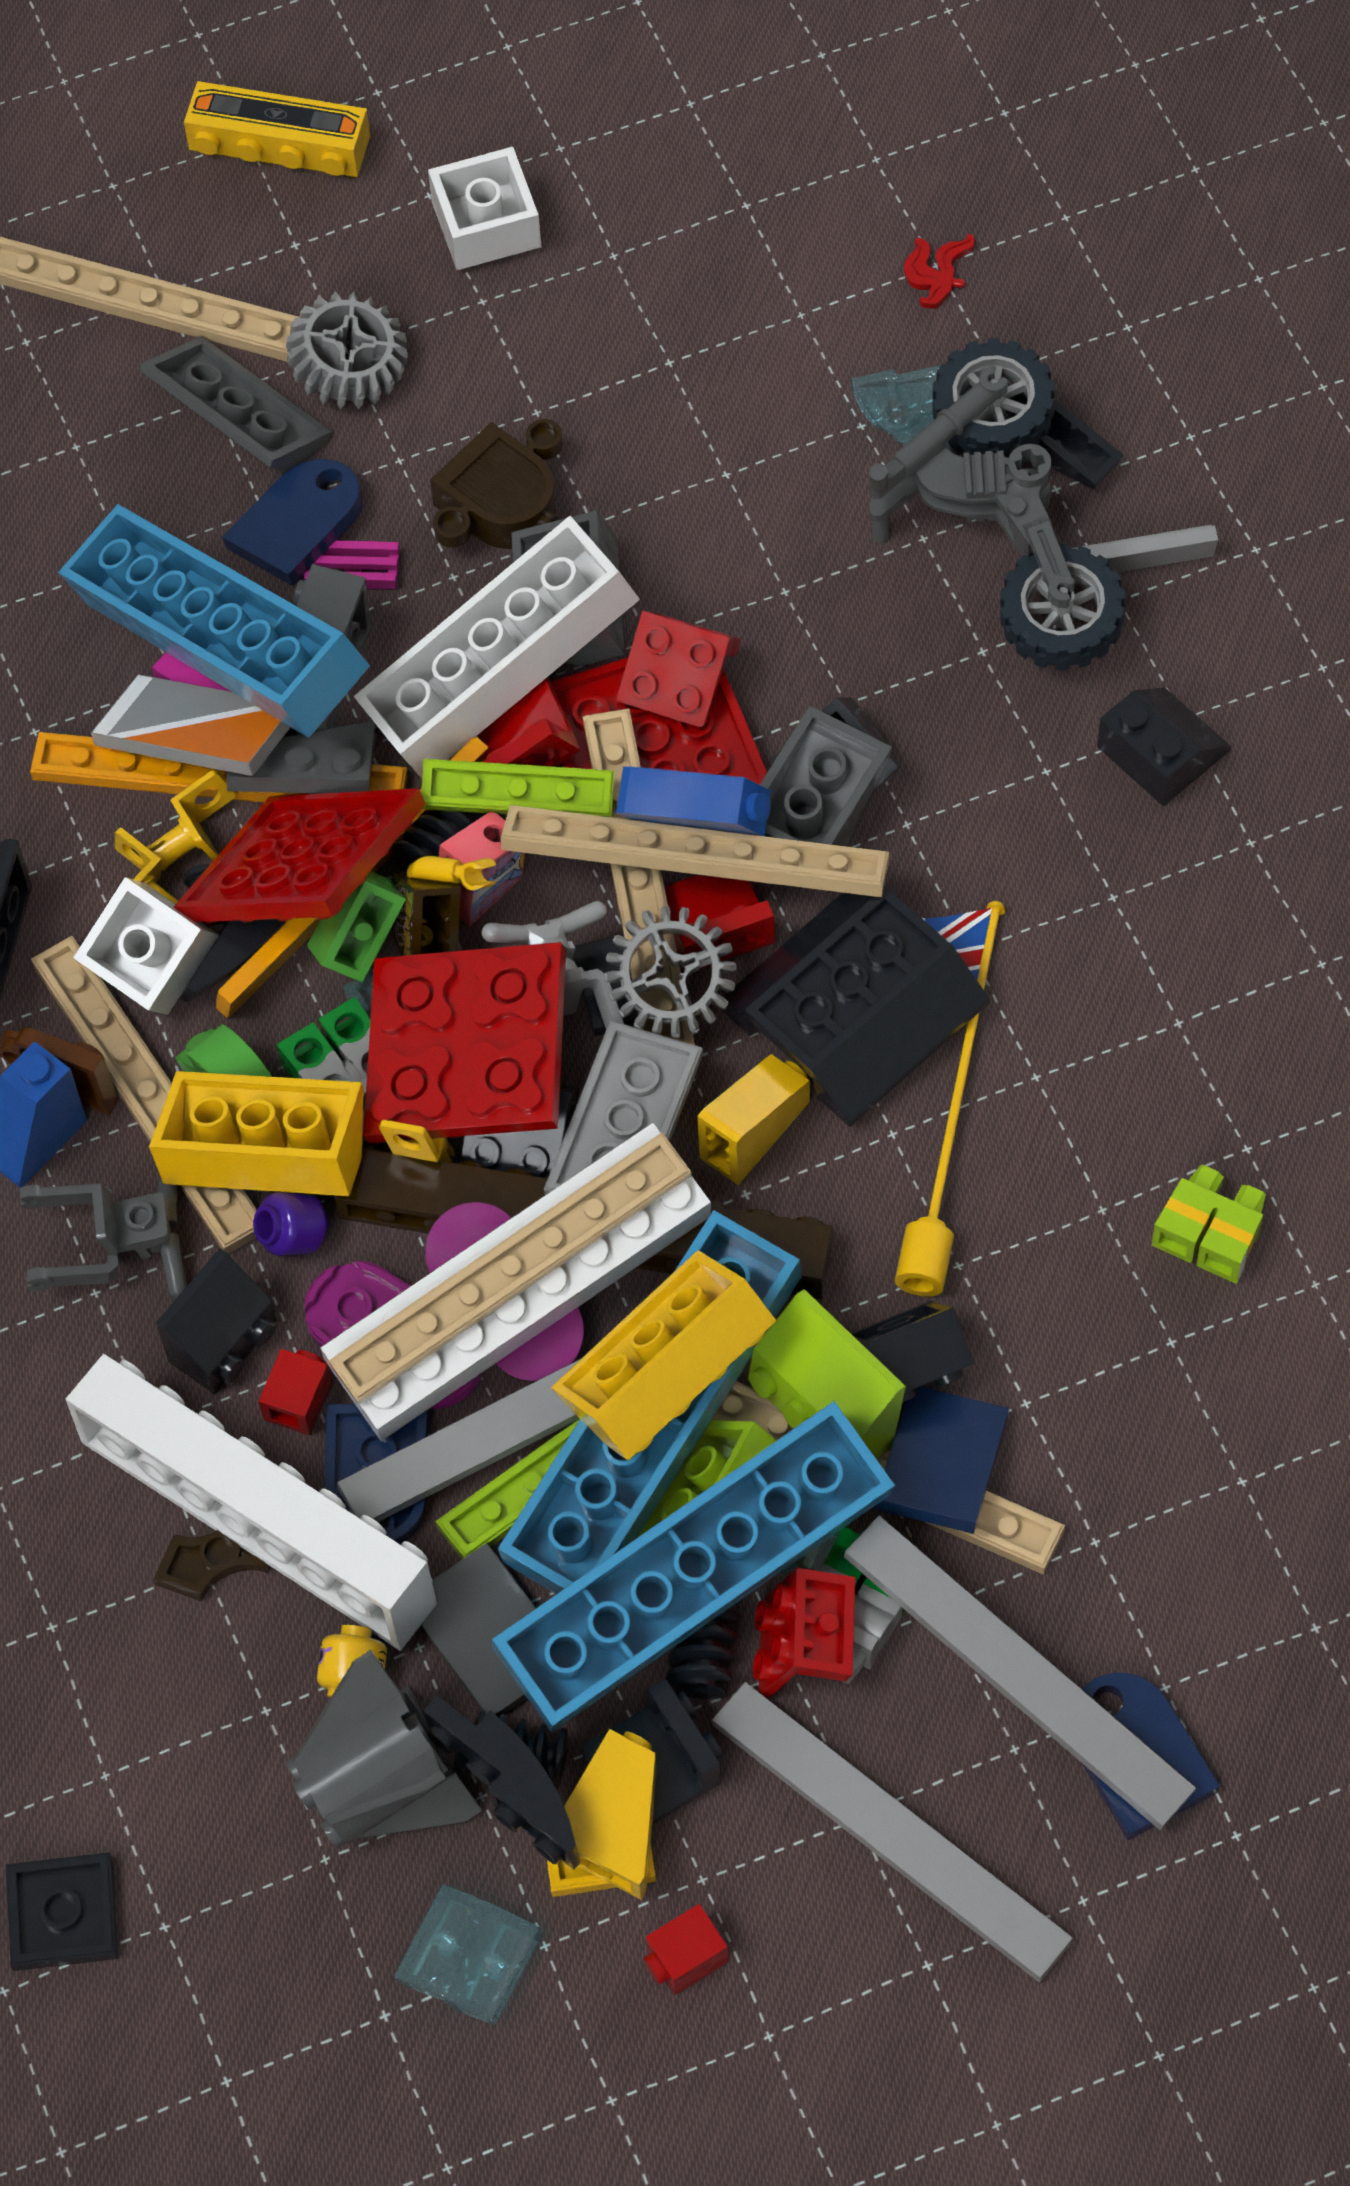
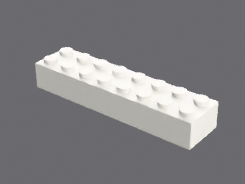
[321,1123,711,1441]
[66,1353,437,1651]

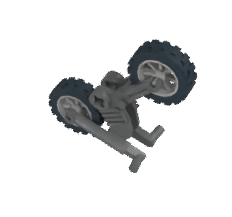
[869,338,1125,670]

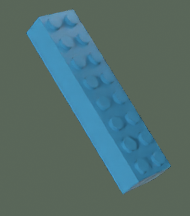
[58,504,370,738]
[498,1210,802,1594]
[492,1401,895,1733]

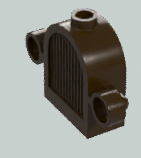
[430,419,563,549]

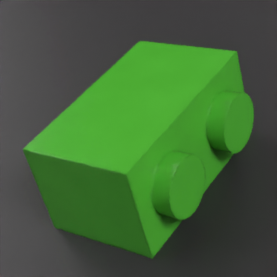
[307,871,406,982]

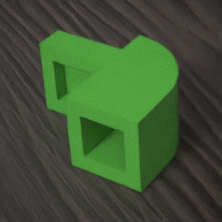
[175,1024,272,1077]

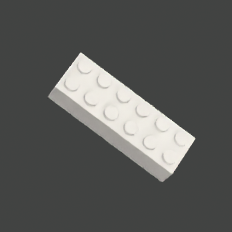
[354,516,640,778]

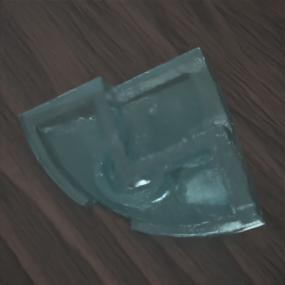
[850,365,940,445]

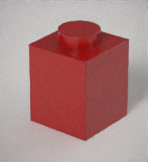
[258,1349,332,1436]
[643,1903,729,1995]

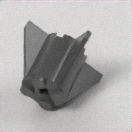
[286,1650,482,1849]

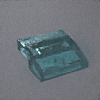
[394,1884,543,2025]

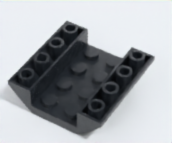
[719,886,990,1127]

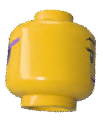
[317,1625,387,1698]

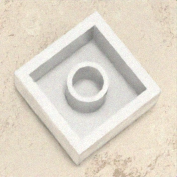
[428,147,541,270]
[73,877,219,1015]

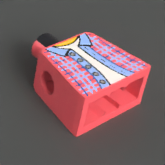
[439,812,525,927]

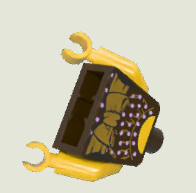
[391,856,496,956]

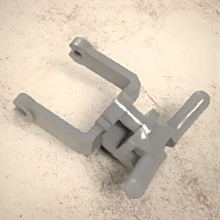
[482,901,624,1030]

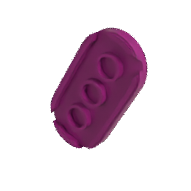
[425,1202,585,1381]
[304,1261,483,1409]

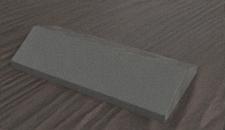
[140,336,332,470]

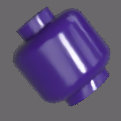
[253,1192,329,1256]

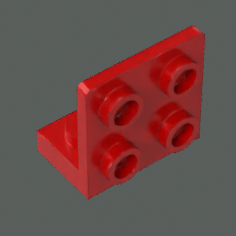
[617,611,741,727]
[477,678,581,767]
[664,875,775,970]
[753,1568,855,1698]

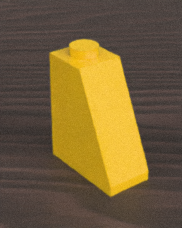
[697,1054,810,1185]
[564,1729,657,1900]

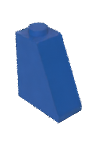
[616,766,771,836]
[0,1041,87,1188]

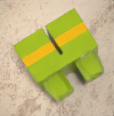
[1151,1165,1266,1284]

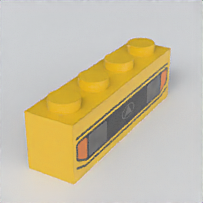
[184,81,370,177]

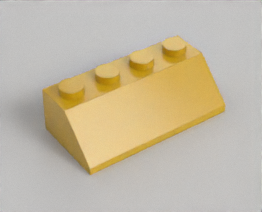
[149,1071,364,1196]
[551,1250,777,1460]

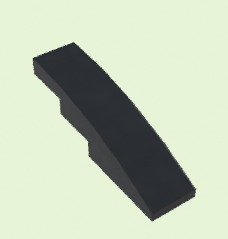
[961,382,1124,489]
[179,919,287,1003]

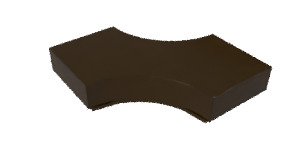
[153,1530,271,1602]

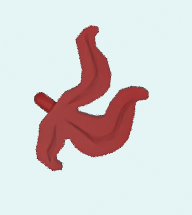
[904,233,975,309]

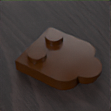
[0,1027,118,1116]

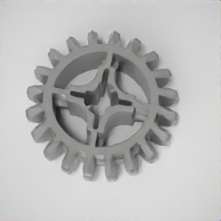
[286,291,408,410]
[605,906,736,1038]

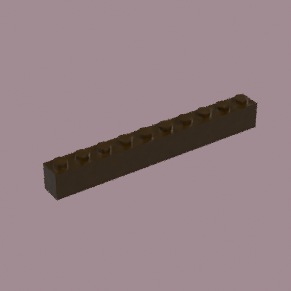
[335,1145,833,1299]

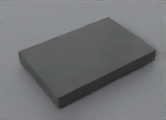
[420,1543,536,1718]

